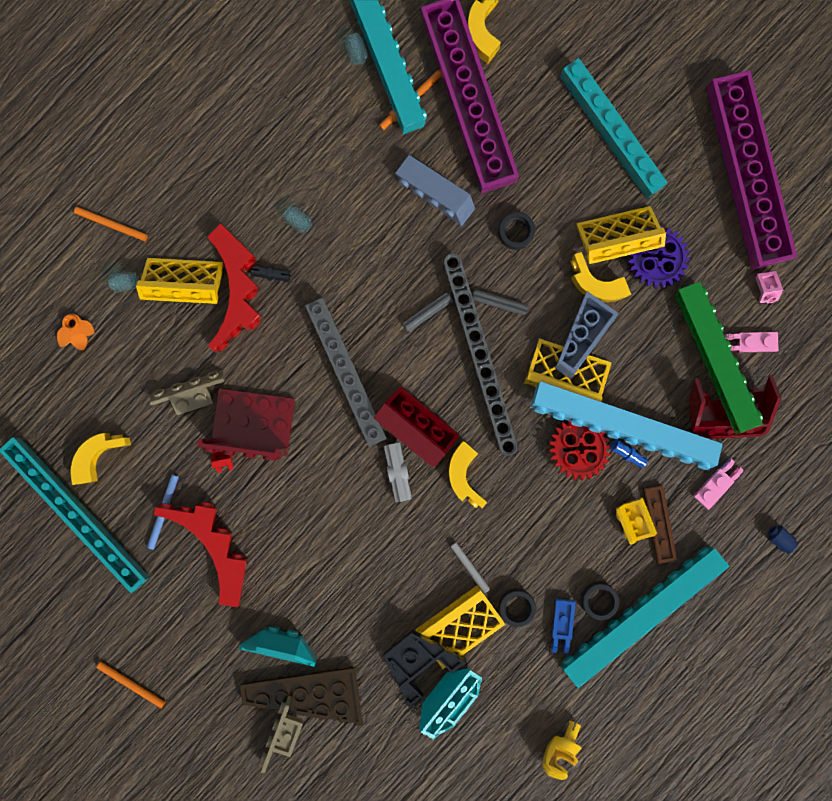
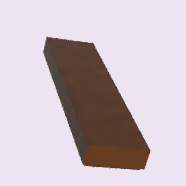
[643,485,677,564]

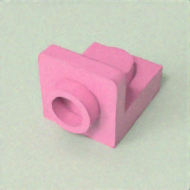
[756,271,783,303]

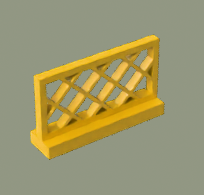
[577,206,666,264]
[136,258,224,304]
[524,338,611,402]
[415,585,505,669]

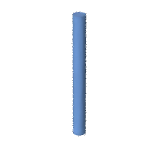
[147,475,179,550]

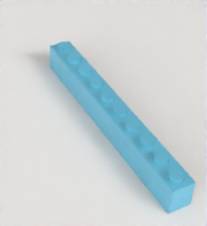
[530,381,722,470]

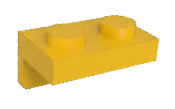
[616,498,657,545]

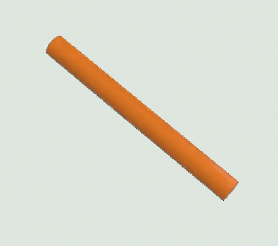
[74,207,148,241]
[96,661,165,709]

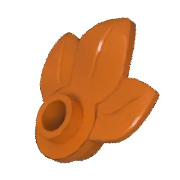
[57,314,95,350]

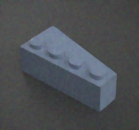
[396,155,475,226]
[555,291,619,379]

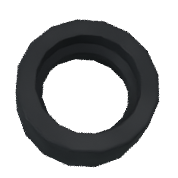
[498,212,535,250]
[581,582,619,620]
[499,588,536,627]

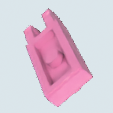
[724,332,778,352]
[693,459,743,510]

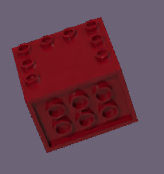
[197,389,295,461]

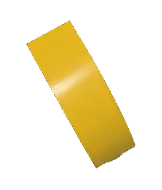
[468,0,501,64]
[571,252,631,302]
[71,433,131,485]
[449,441,487,508]

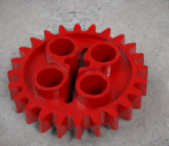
[548,421,611,481]

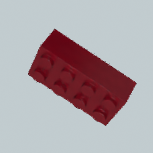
[374,386,460,468]

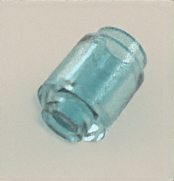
[345,33,368,65]
[283,206,312,233]
[108,271,138,293]

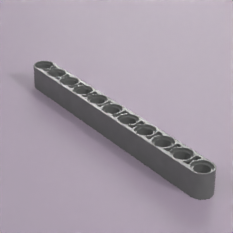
[444,254,517,455]

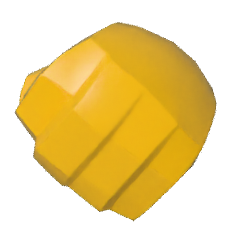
[542,721,582,780]

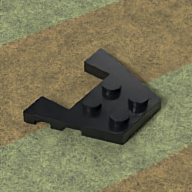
[383,630,466,707]

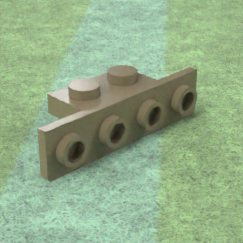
[150,370,225,415]
[259,696,304,773]

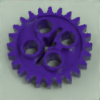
[626,226,690,289]

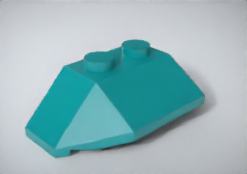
[238,625,317,667]
[419,668,482,739]

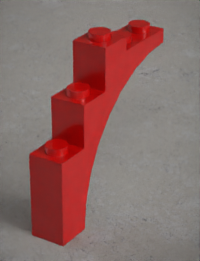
[207,223,262,352]
[154,502,248,607]

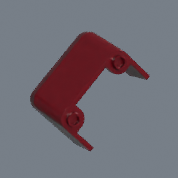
[689,375,782,439]

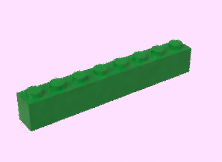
[675,282,763,435]

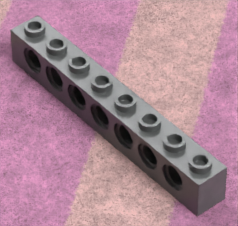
[305,298,387,447]

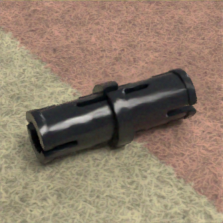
[251,264,291,282]

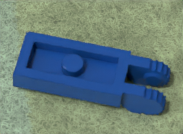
[551,598,576,654]

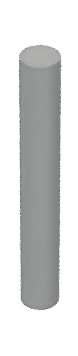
[450,542,490,593]

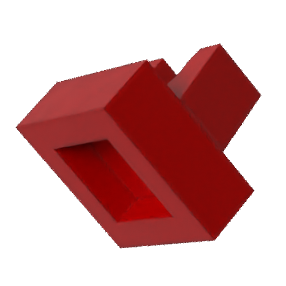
[211,452,233,473]

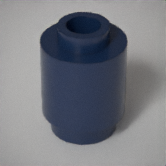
[768,525,798,554]

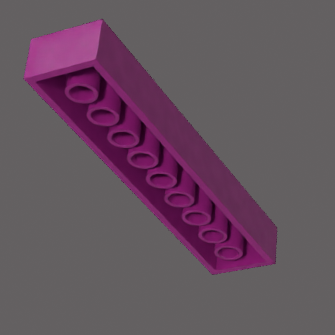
[421,0,519,194]
[706,70,797,270]

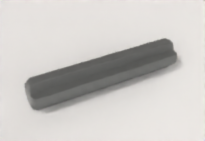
[472,289,528,315]
[403,292,453,332]

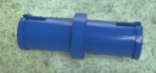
[610,440,648,468]

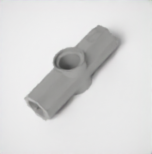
[384,443,412,502]

